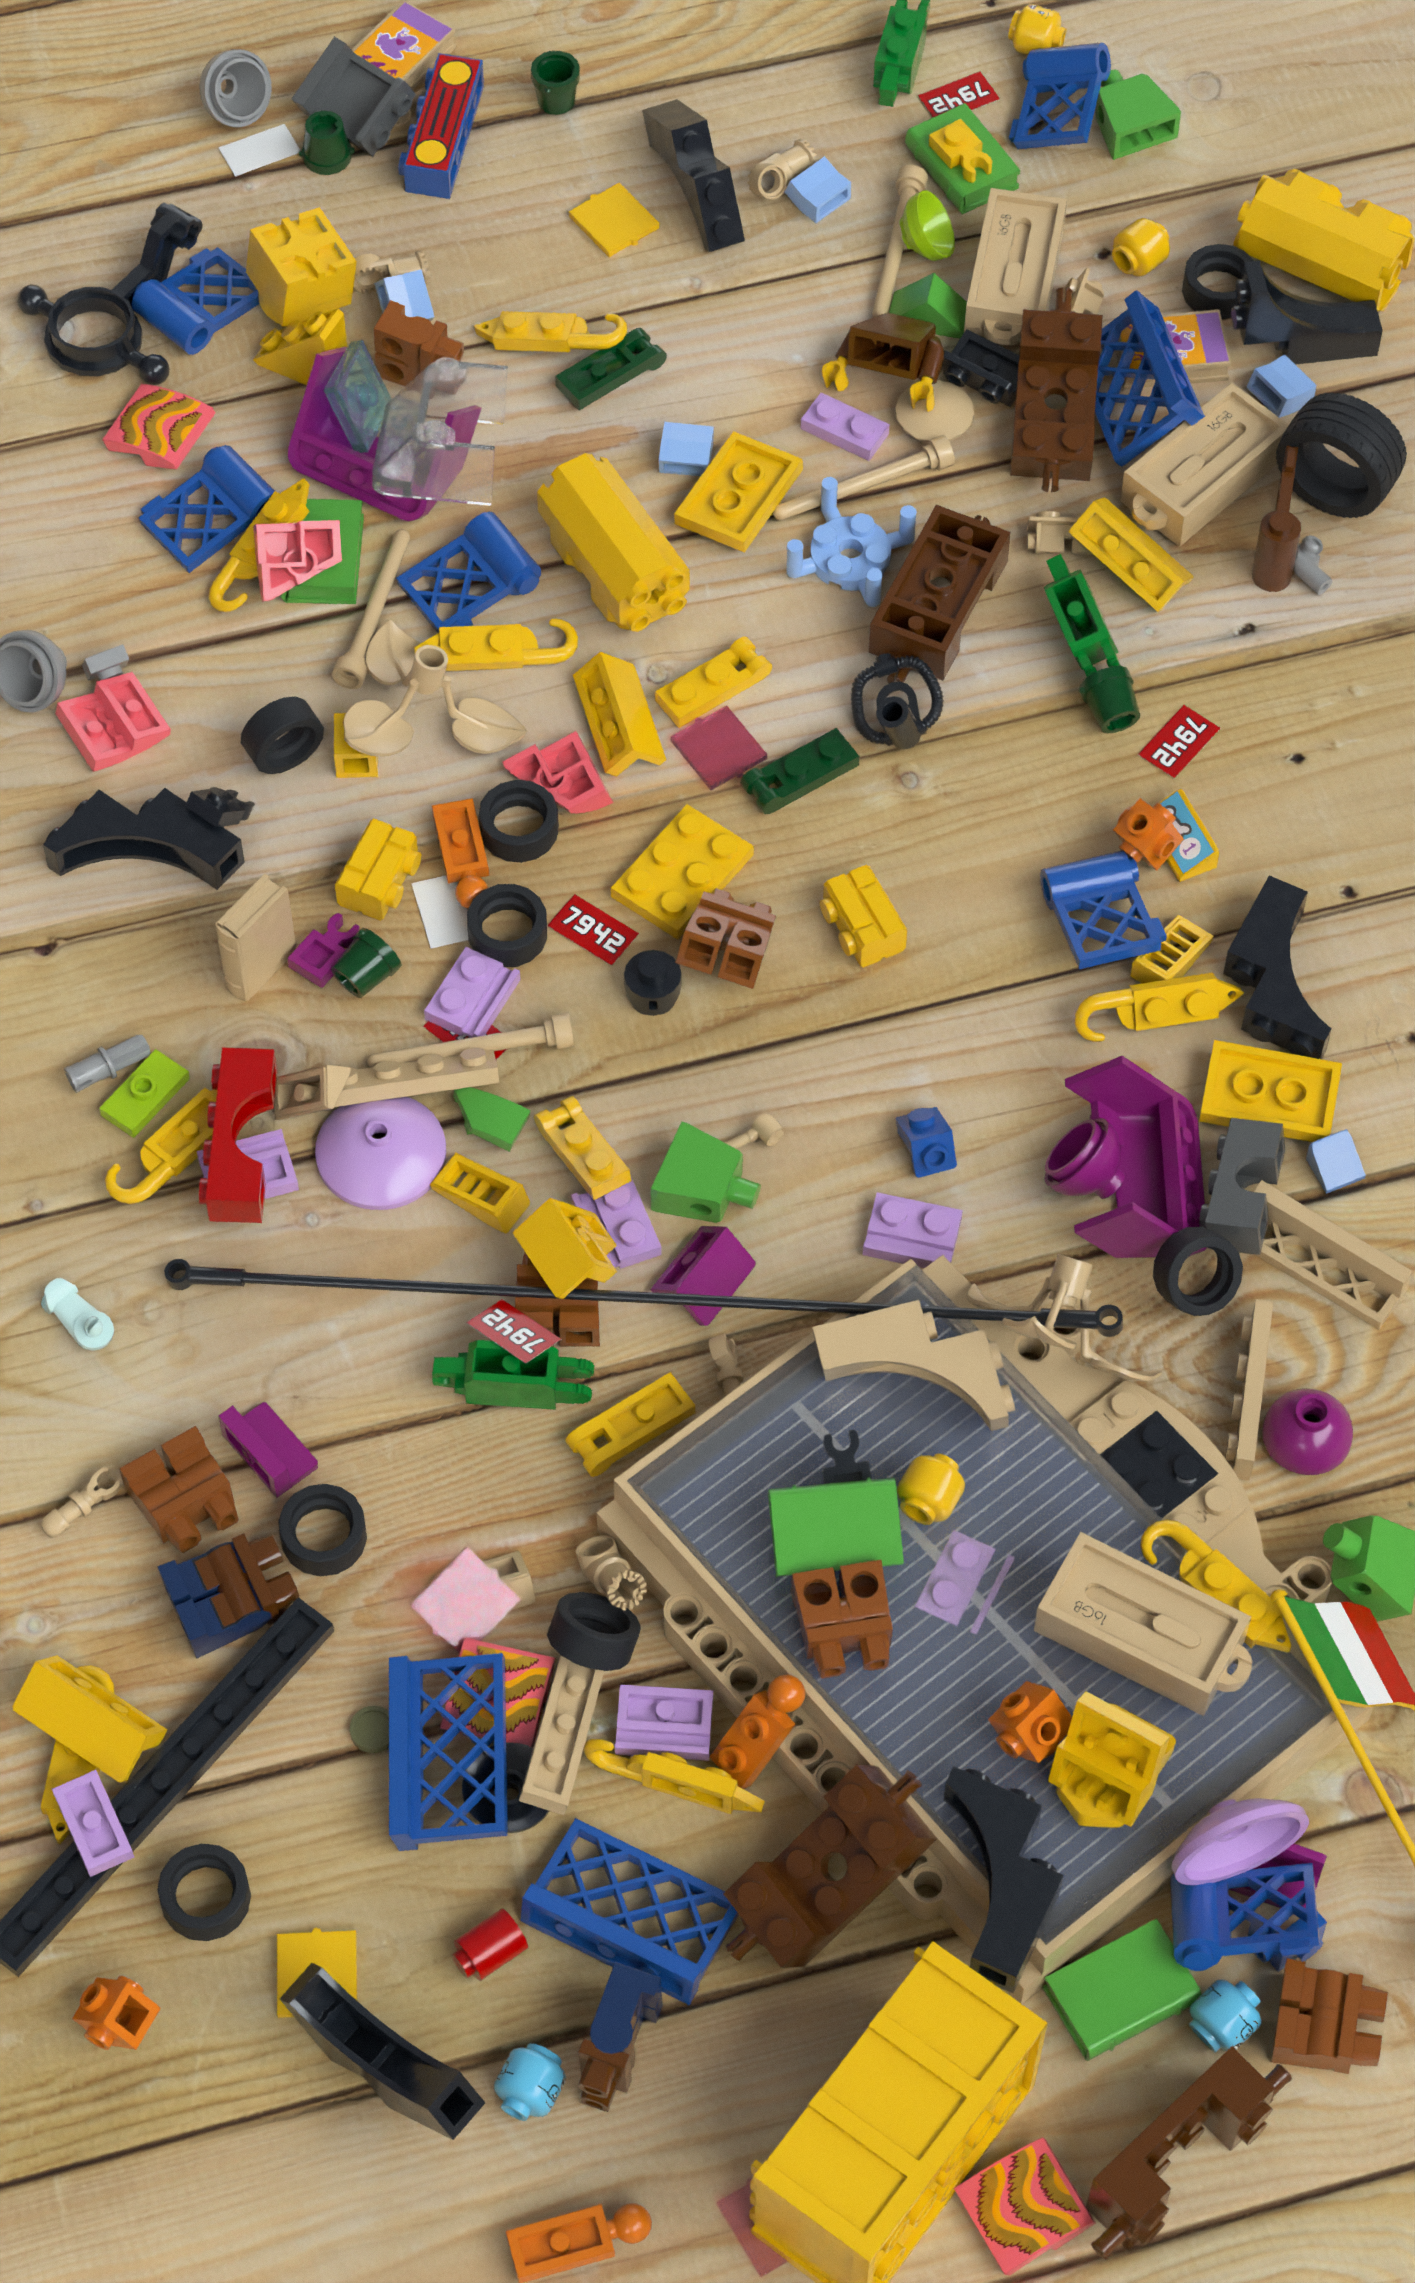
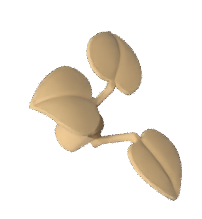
[343,619,527,757]
[966,1254,1163,1381]

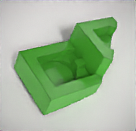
[453,1087,531,1152]

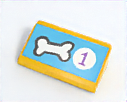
[1153,789,1219,882]

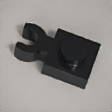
[185,787,255,827]
[822,1430,872,1484]

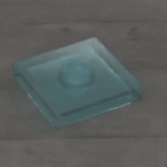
[324,340,394,453]

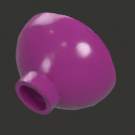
[1044,1118,1125,1199]
[1262,1388,1353,1475]

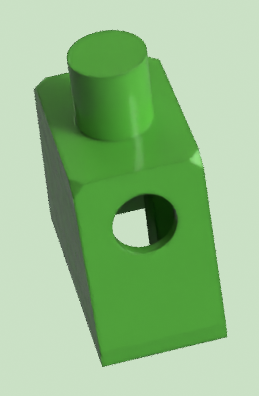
[1095,70,1181,160]
[651,1121,761,1223]
[1323,1515,1415,1622]

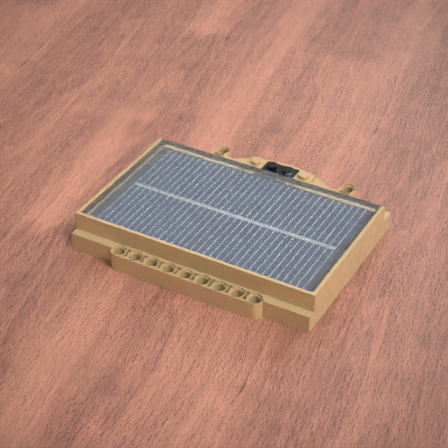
[596,1255,1373,2004]

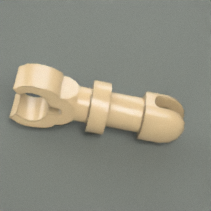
[709,1333,744,1396]
[42,1467,121,1537]

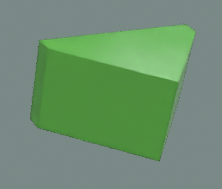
[889,273,967,339]

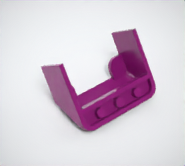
[288,347,482,521]
[1065,1056,1207,1258]

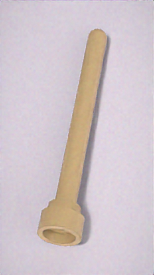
[872,165,928,318]
[773,435,955,520]
[331,529,410,689]
[367,1012,574,1068]

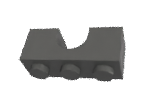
[1199,1118,1285,1255]

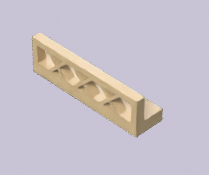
[1253,1180,1413,1330]

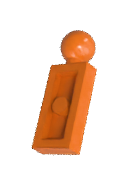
[432,798,489,909]
[710,1674,805,1789]
[506,2203,652,2283]

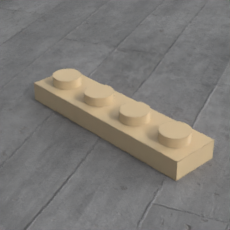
[334,1048,500,1107]
[1225,1299,1273,1481]
[519,1655,604,1815]

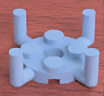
[786,477,916,607]

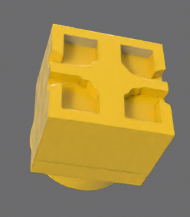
[246,207,357,327]

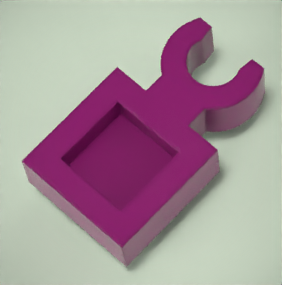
[287,913,360,988]

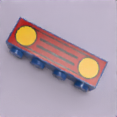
[399,53,484,199]

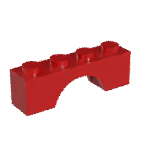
[199,1047,278,1223]

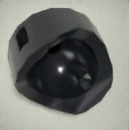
[624,950,682,1016]

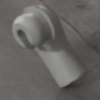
[1294,536,1332,595]

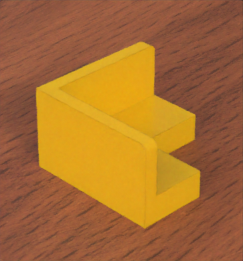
[512,1198,617,1299]

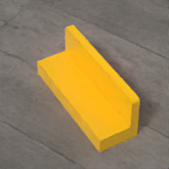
[1068,497,1194,612]
[573,652,666,777]
[12,1655,167,1783]

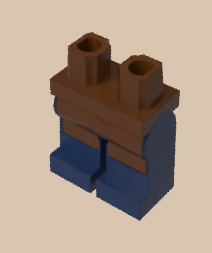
[158,1533,300,1659]
[578,1962,663,2112]

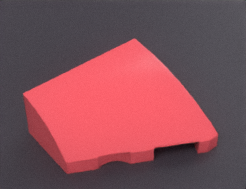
[253,520,342,602]
[502,731,614,814]

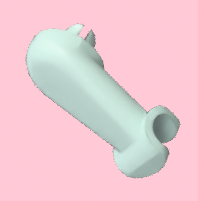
[41,1278,114,1351]

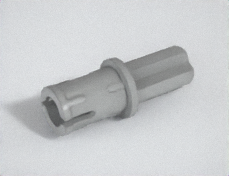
[64,1035,151,1093]

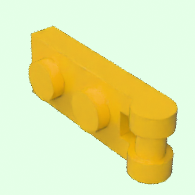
[655,636,772,728]
[534,1096,632,1200]
[565,1372,695,1477]

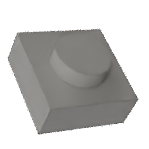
[82,644,129,681]

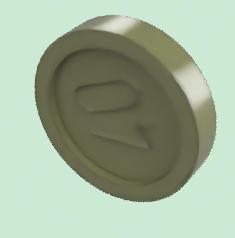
[350,1706,389,1753]

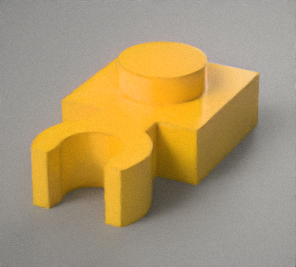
[929,118,992,183]

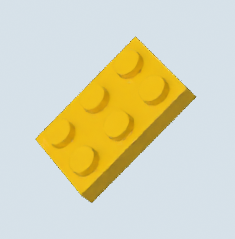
[674,431,803,553]
[611,804,754,940]
[1199,1040,1342,1142]

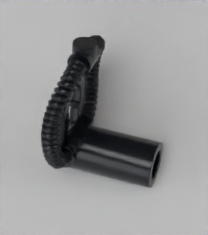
[850,653,944,749]

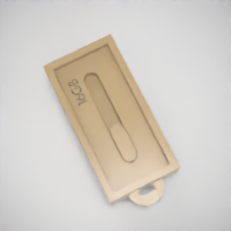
[964,188,1067,347]
[1120,382,1289,547]
[1034,1532,1252,1716]

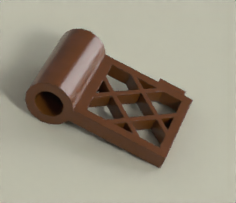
[1252,446,1301,592]

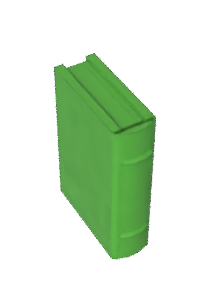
[905,103,1020,214]
[281,499,364,604]
[768,1477,904,1577]
[1043,1918,1202,2061]

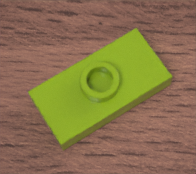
[99,1049,190,1138]

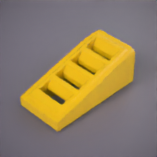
[1130,915,1214,983]
[430,1152,530,1234]

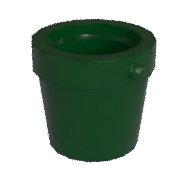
[531,50,580,115]
[299,110,355,175]
[1079,666,1140,733]
[331,928,402,998]

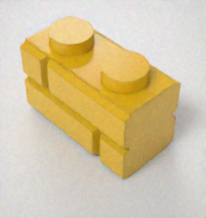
[335,818,422,921]
[819,864,907,968]

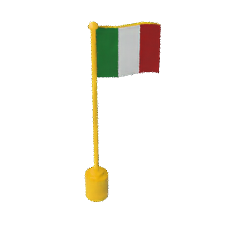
[1270,1589,1415,1866]

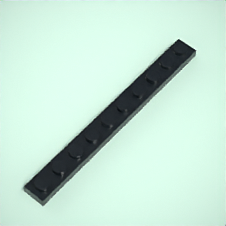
[0,1597,334,1977]

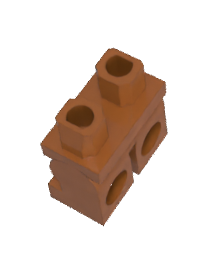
[374,300,464,398]
[675,888,776,989]
[515,1252,600,1347]
[119,1426,239,1553]
[791,1560,893,1678]
[1271,1958,1388,2074]

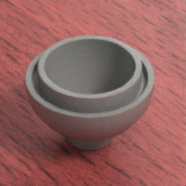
[199,49,272,127]
[0,630,67,712]

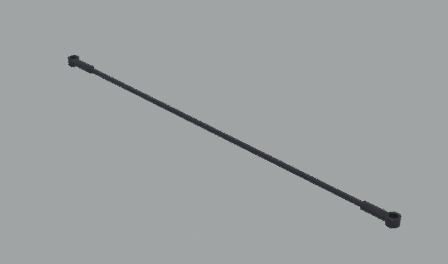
[164,1259,1123,1337]

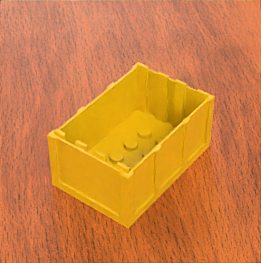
[749,1941,1048,2283]

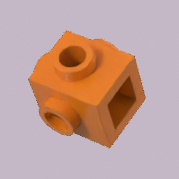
[1113,798,1184,871]
[988,1681,1072,1763]
[72,1976,161,2050]

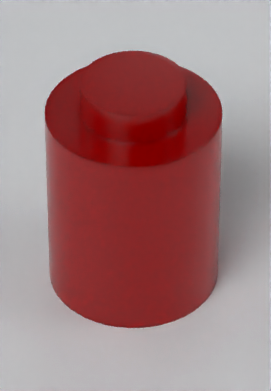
[451,1908,529,1981]

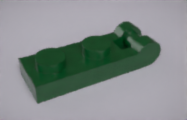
[555,328,667,410]
[740,728,860,815]

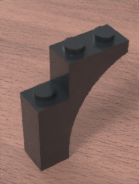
[642,99,745,252]
[1231,261,1383,365]
[43,788,245,890]
[1223,875,1332,1059]
[943,1766,1064,1994]
[280,1963,485,2140]

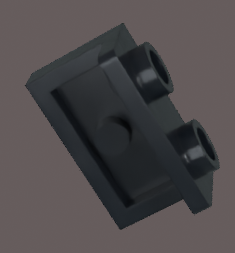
[942,329,1019,407]

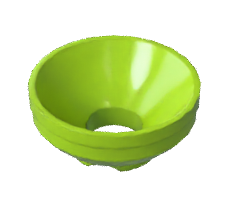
[899,190,955,261]

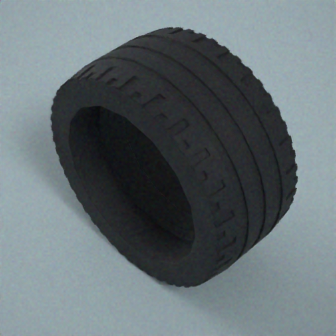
[1276,392,1407,518]

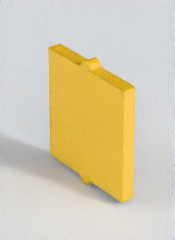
[569,182,660,257]
[277,1928,357,2018]

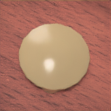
[895,380,974,446]

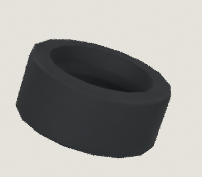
[1182,244,1254,320]
[241,696,324,774]
[478,780,559,863]
[467,884,547,967]
[1153,1227,1243,1316]
[278,1484,367,1577]
[547,1592,641,1671]
[157,1843,251,1941]

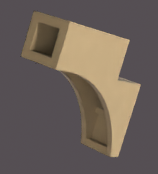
[812,1300,1015,1431]

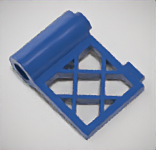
[1009,42,1111,149]
[132,247,259,355]
[138,445,275,573]
[396,512,541,633]
[1040,850,1167,969]
[1170,1863,1320,1971]

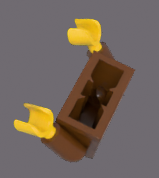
[822,313,944,412]

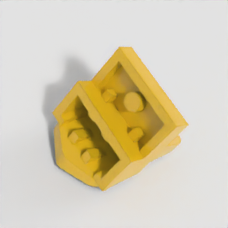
[1048,1691,1176,1828]

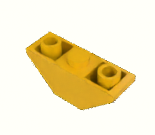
[253,308,348,385]

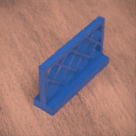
[1095,290,1205,467]
[389,1653,508,1851]
[520,1818,739,2006]

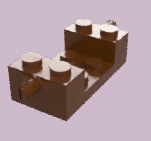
[1010,287,1103,492]
[868,505,1011,683]
[723,1764,937,1968]
[1086,2047,1292,2260]

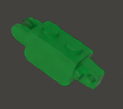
[873,0,930,107]
[1044,554,1121,677]
[432,1340,595,1410]

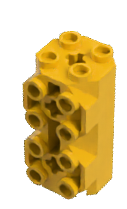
[1233,169,1415,311]
[537,453,690,632]

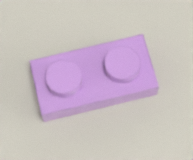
[801,393,889,461]
[52,1770,134,1877]

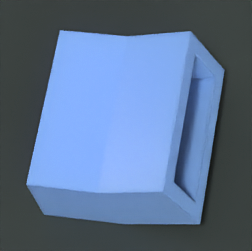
[784,156,851,223]
[374,270,435,321]
[1246,354,1317,418]
[659,422,714,476]

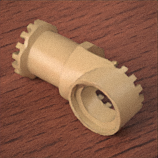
[747,138,818,200]
[354,250,431,294]
[575,1535,647,1610]

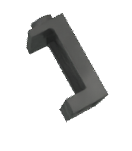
[292,36,416,157]

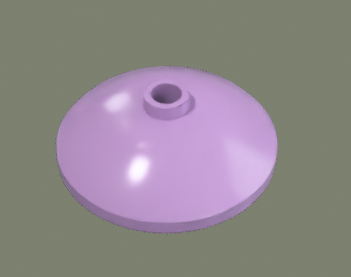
[315,1096,446,1210]
[1171,1798,1309,1885]

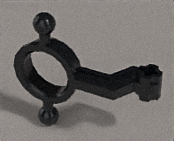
[17,202,203,385]

